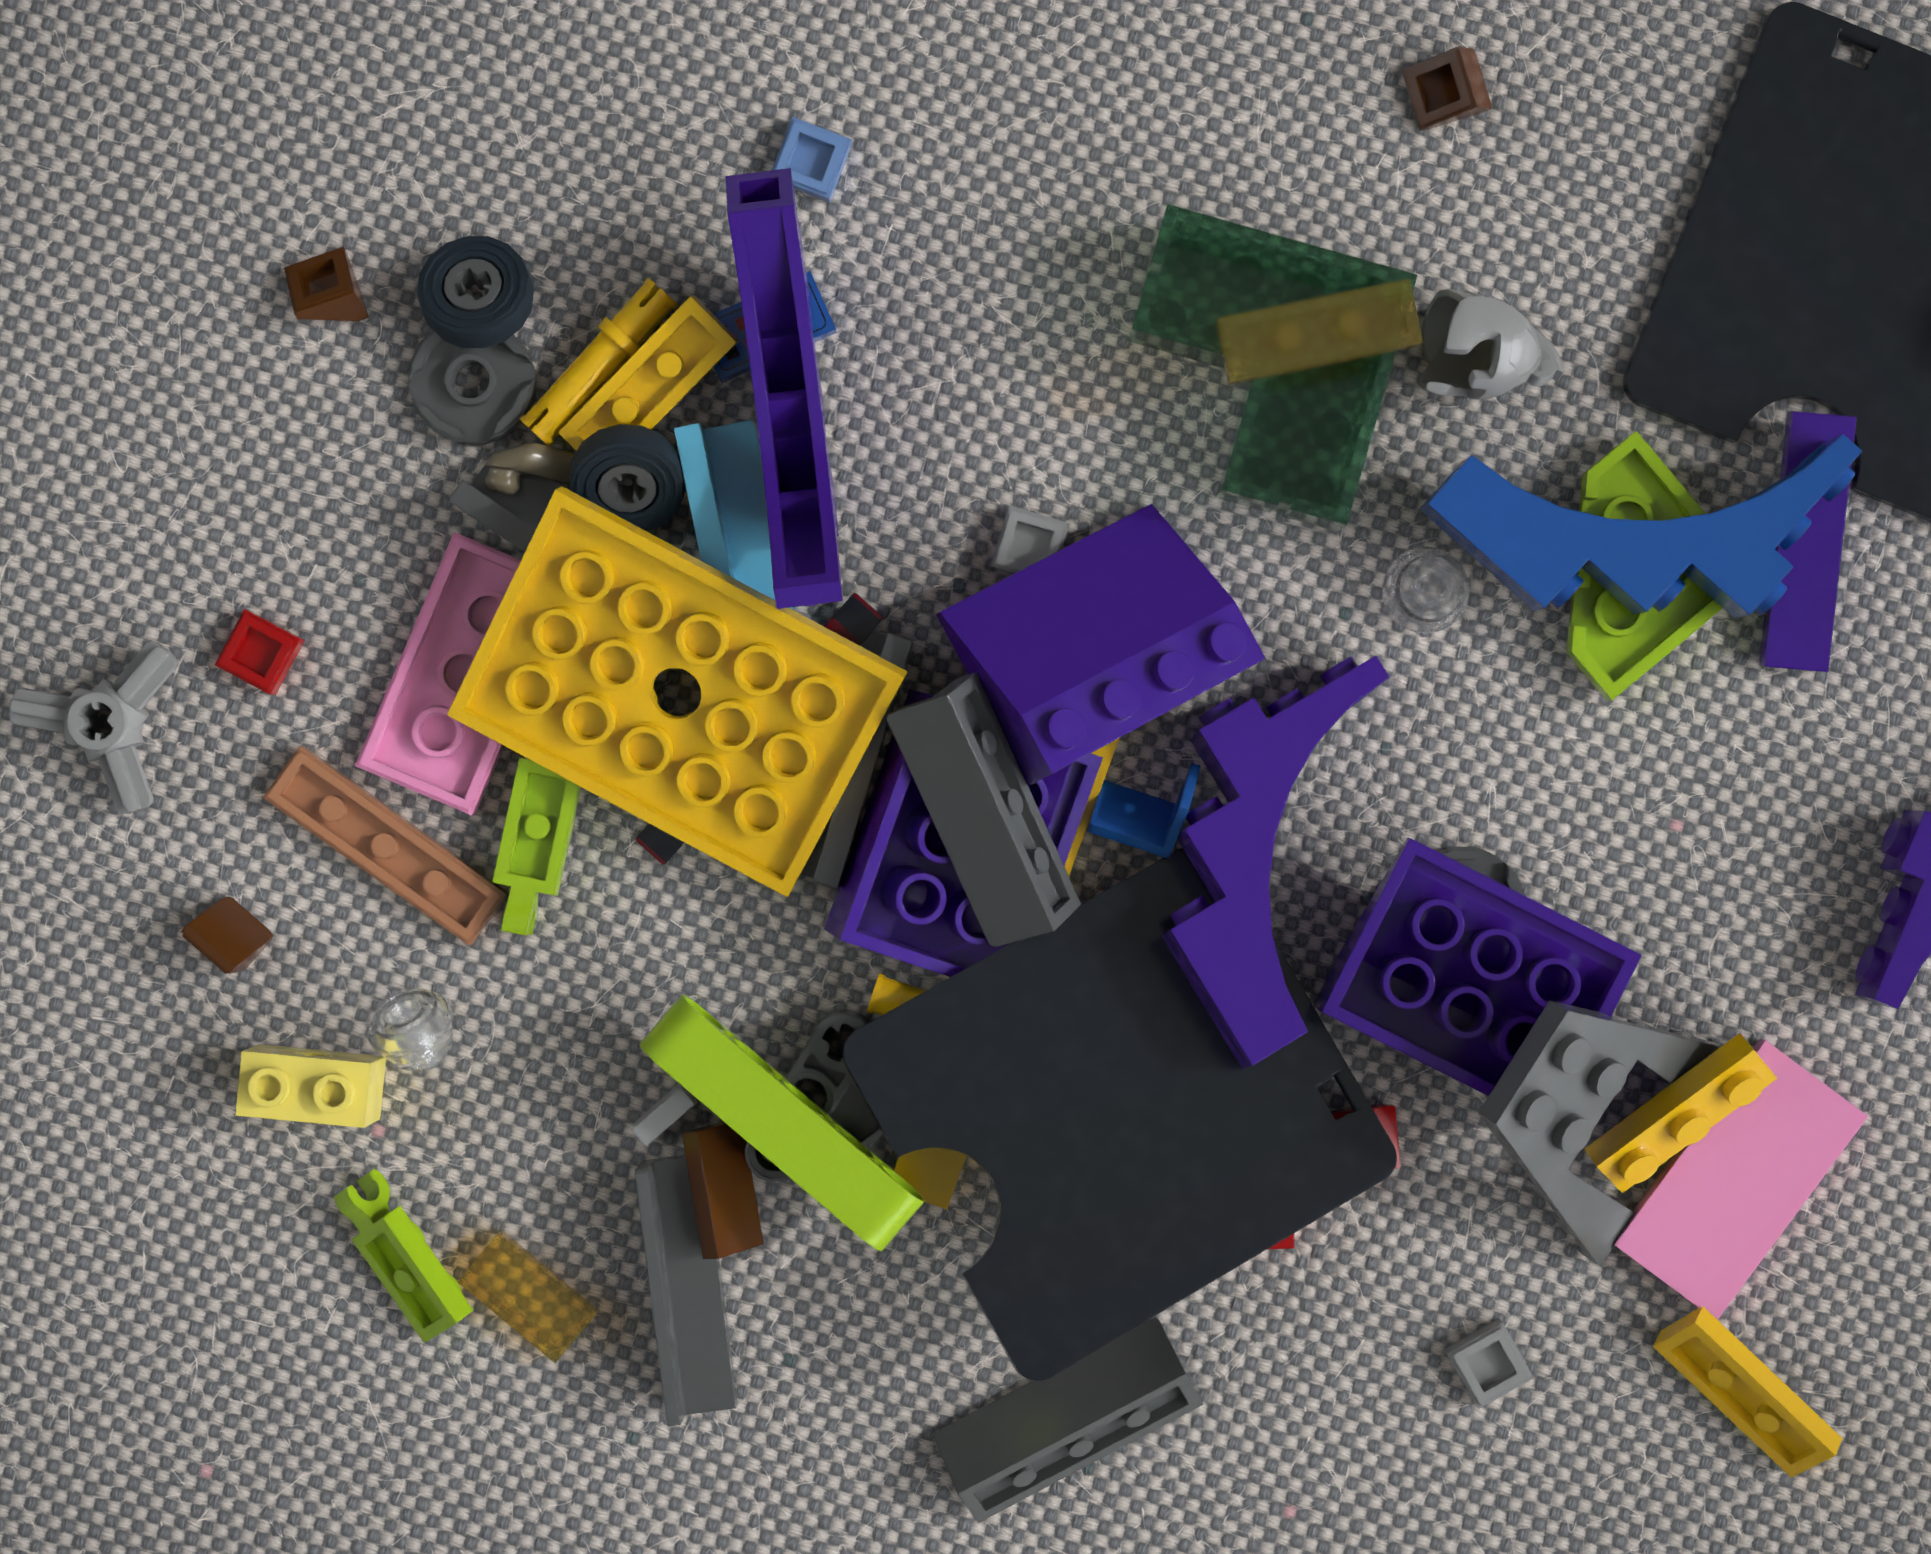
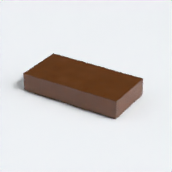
[682,1121,764,1259]

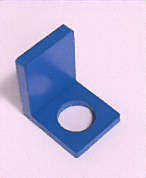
[1087,763,1201,859]

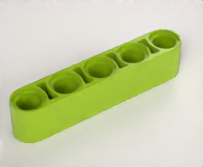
[639,994,925,1252]

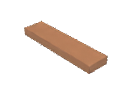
[262,746,509,946]

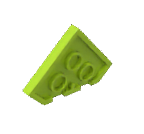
[1566,430,1723,701]

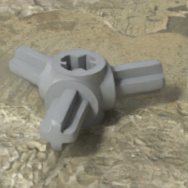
[9,641,178,814]

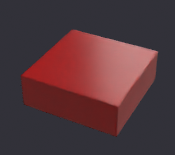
[214,609,305,696]

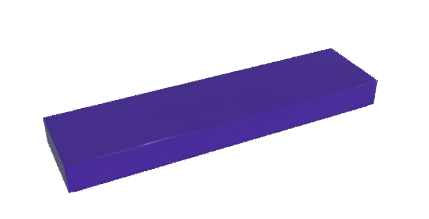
[1759,411,1857,672]

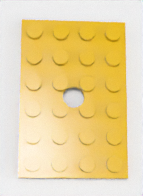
[447,486,907,898]

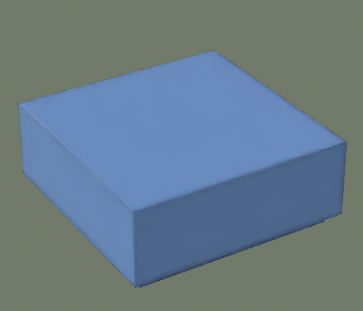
[772,117,852,203]

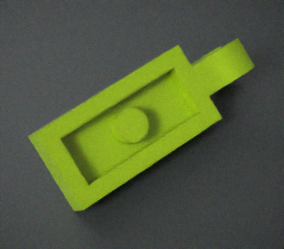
[492,757,582,936]
[334,1169,473,1343]

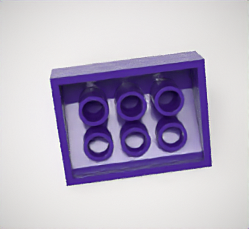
[936,504,1266,786]
[824,689,1103,977]
[1313,837,1642,1096]

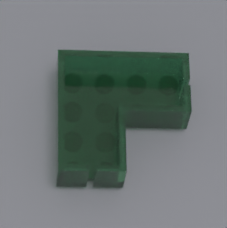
[1128,204,1418,532]

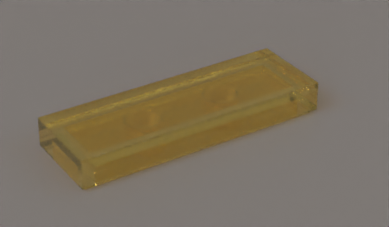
[1215,278,1423,385]

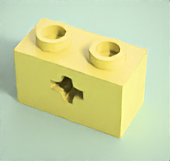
[235,1044,386,1128]

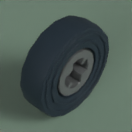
[417,236,534,348]
[570,424,685,531]

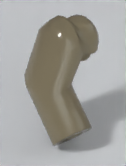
[484,442,575,495]

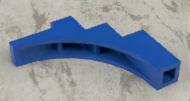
[1420,434,1862,618]

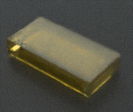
[458,1230,599,1363]

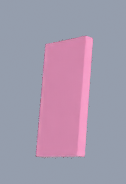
[355,532,521,815]
[1613,1039,1868,1320]

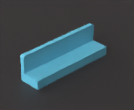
[674,420,793,610]

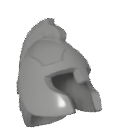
[1420,289,1564,399]

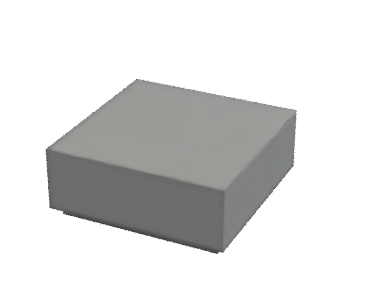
[991,505,1070,574]
[631,1083,698,1146]
[1444,1319,1534,1409]

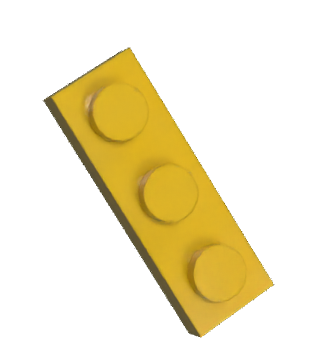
[558,295,739,451]
[1584,1033,1778,1193]
[1653,1306,1843,1478]

